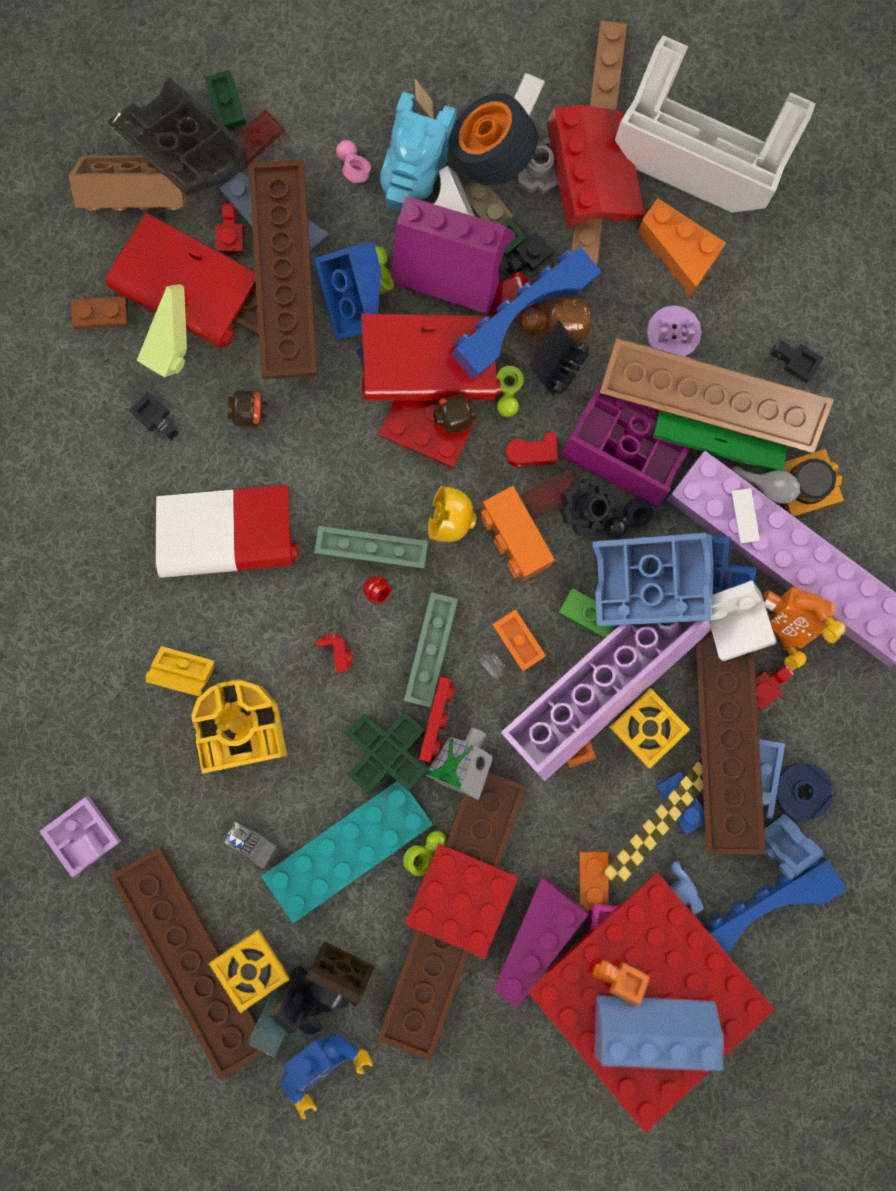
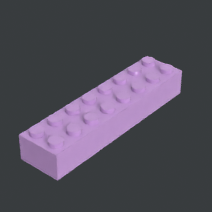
[501,620,711,782]

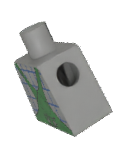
[426,727,492,800]

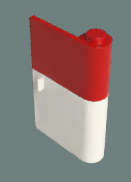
[156,485,299,578]

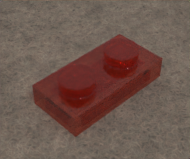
[521,469,578,520]

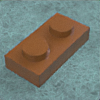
[71,296,129,329]

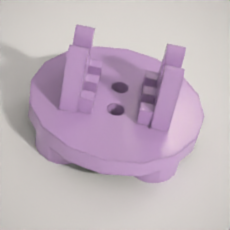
[646,305,702,357]

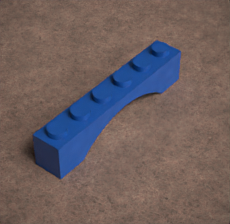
[451,246,602,380]
[705,857,847,956]

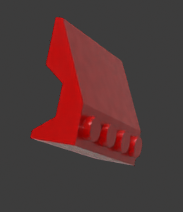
[546,105,645,228]

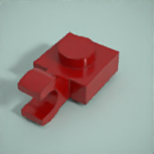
[216,203,244,254]
[756,665,794,711]

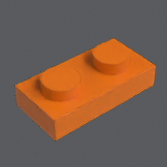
[492,609,546,672]
[579,851,609,910]

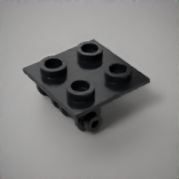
[529,320,590,395]

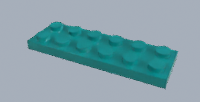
[261,781,433,923]

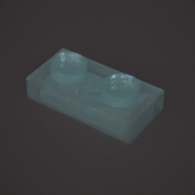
[247,989,286,1057]

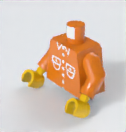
[763,587,845,671]

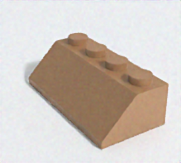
[69,155,188,211]

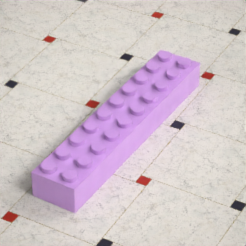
[666,451,896,666]

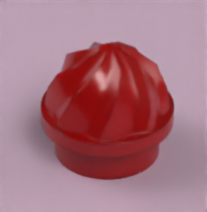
[362,576,392,604]

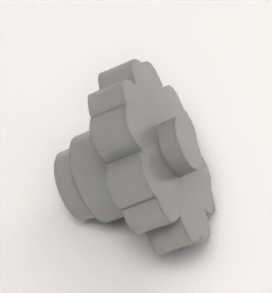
[516,138,558,194]

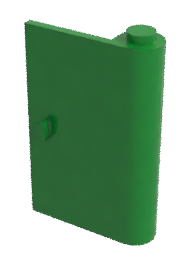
[653,410,787,471]

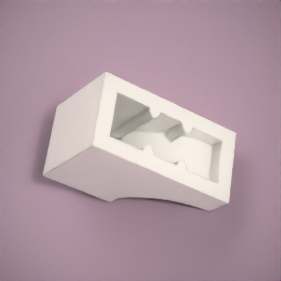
[434,166,475,217]

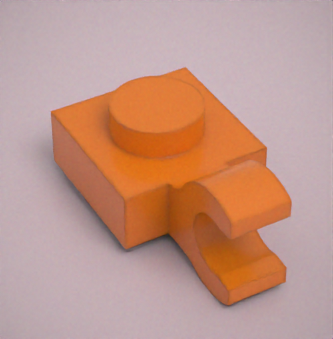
[592,961,650,1006]

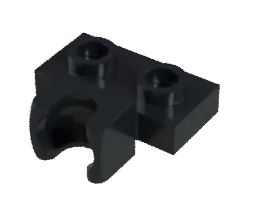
[269,966,331,1034]

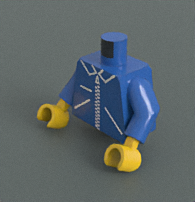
[280,1033,373,1119]

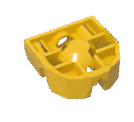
[191,679,287,774]

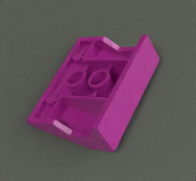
[391,196,516,315]
[560,379,690,507]

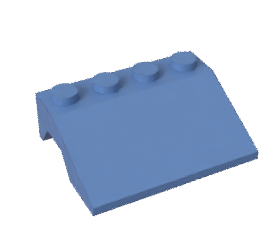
[593,533,713,626]

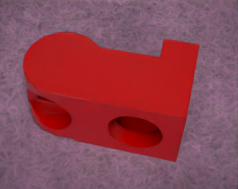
[505,432,558,467]

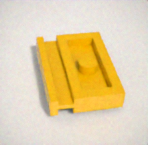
[146,646,214,697]

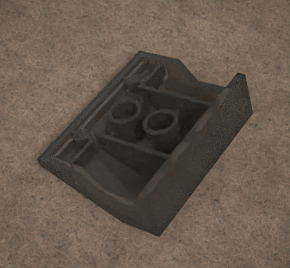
[108,78,247,195]

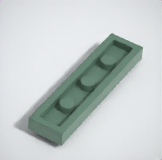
[314,526,428,569]
[404,592,458,707]

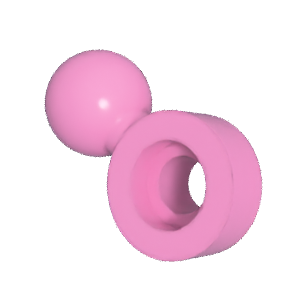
[336,140,371,183]

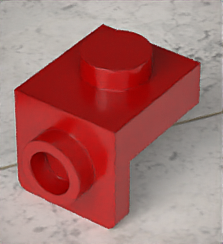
[316,633,353,673]

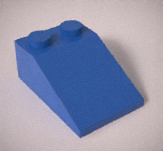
[314,242,381,340]

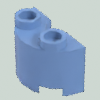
[765,814,824,880]

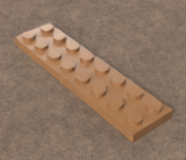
[600,337,834,453]

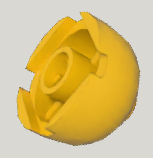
[428,486,477,543]

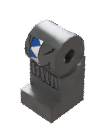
[222,819,280,868]

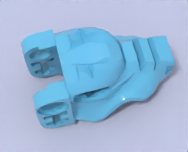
[380,92,457,212]

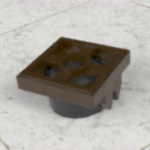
[305,942,374,1008]

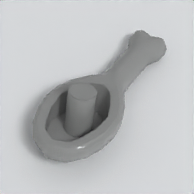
[732,466,800,504]

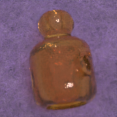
[522,296,591,342]

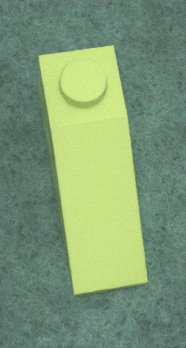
[137,284,187,377]

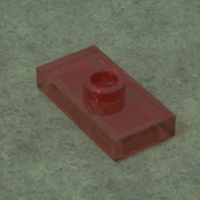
[227,109,285,167]

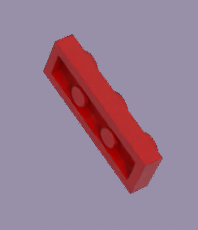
[419,677,455,762]

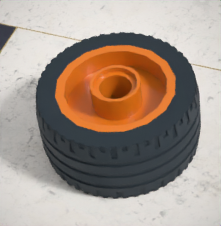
[450,93,538,186]

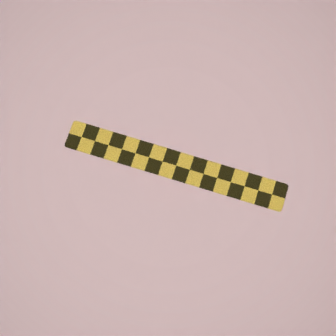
[605,758,703,888]

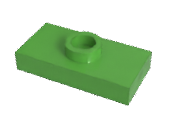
[558,588,615,639]

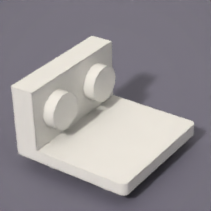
[709,581,776,661]

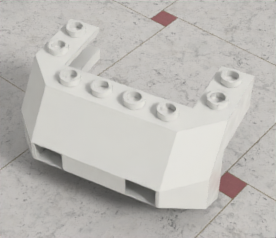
[615,35,816,213]

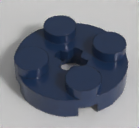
[776,763,833,820]

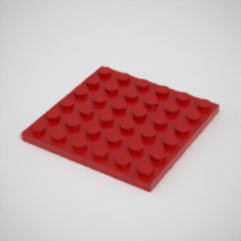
[526,872,774,1133]

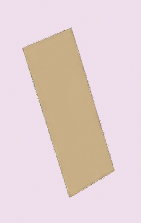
[415,79,433,118]

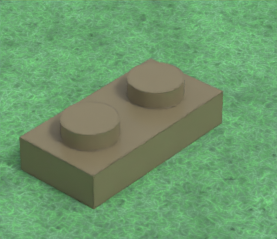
[463,180,514,224]

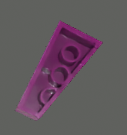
[494,876,591,1008]

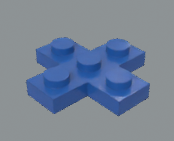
[712,535,757,594]

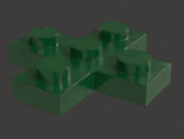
[346,711,428,794]

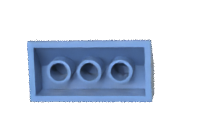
[594,995,723,1071]

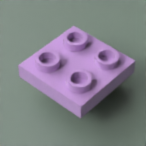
[39,796,121,877]

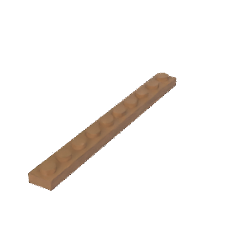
[571,21,627,282]

